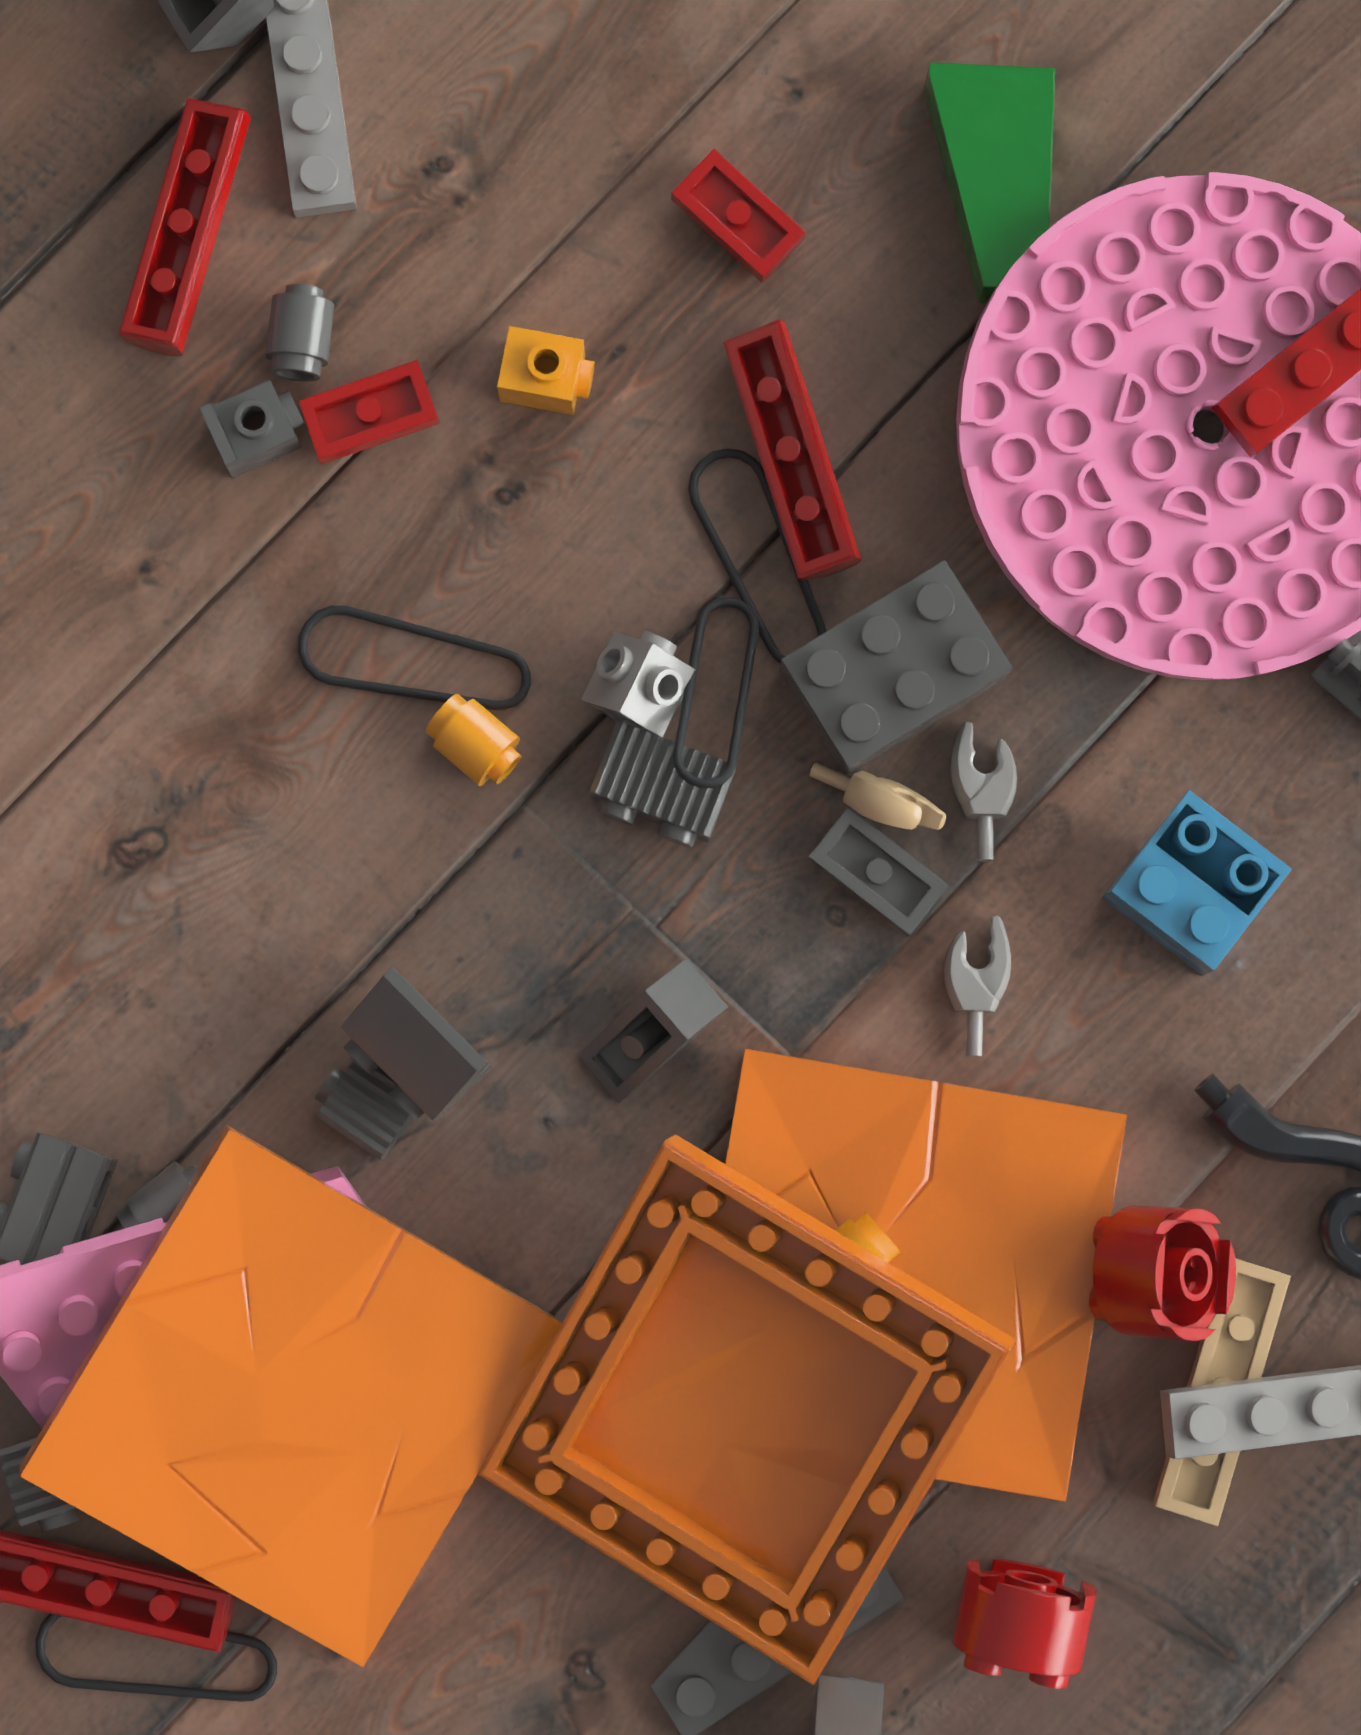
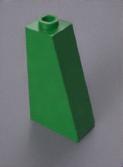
[925,62,1055,303]

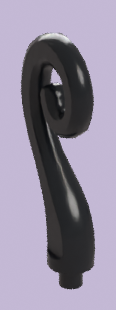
[1194,1073,1361,1280]

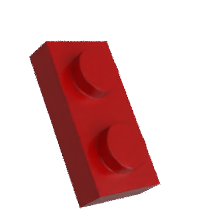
[671,149,806,283]
[298,360,440,465]

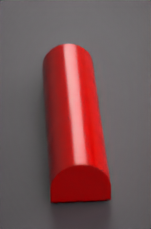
[118,98,251,356]
[723,319,862,580]
[0,1529,236,1653]

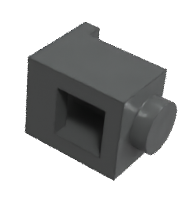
[199,380,305,478]

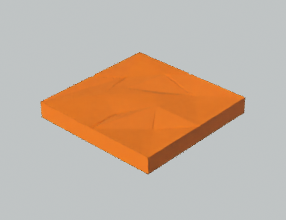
[725,1049,1127,1502]
[19,1125,562,1667]
[478,1134,1016,1685]

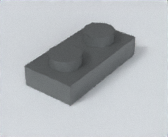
[808,807,949,937]

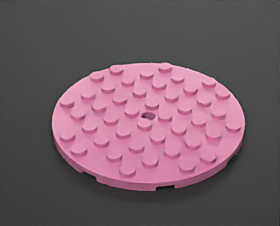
[956,172,1361,681]

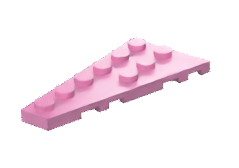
[0,1166,365,1428]

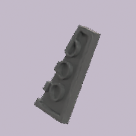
[651,1566,905,1735]

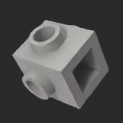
[581,630,695,737]

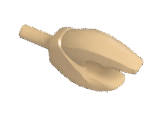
[810,762,946,830]

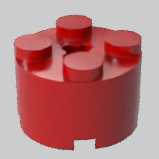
[1089,1205,1236,1341]
[952,1559,1097,1689]

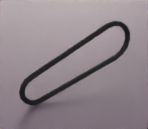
[688,448,826,663]
[298,606,531,710]
[35,1613,277,1702]

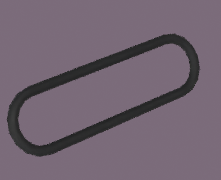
[673,597,759,788]

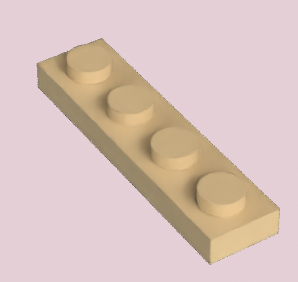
[1152,1258,1291,1526]

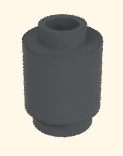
[265,284,335,382]

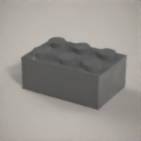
[779,560,1013,776]

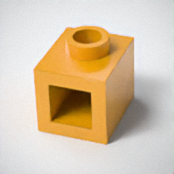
[497,326,595,415]

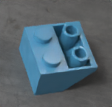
[1102,790,1292,976]

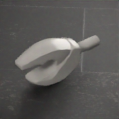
[950,721,1017,862]
[944,915,1011,1057]

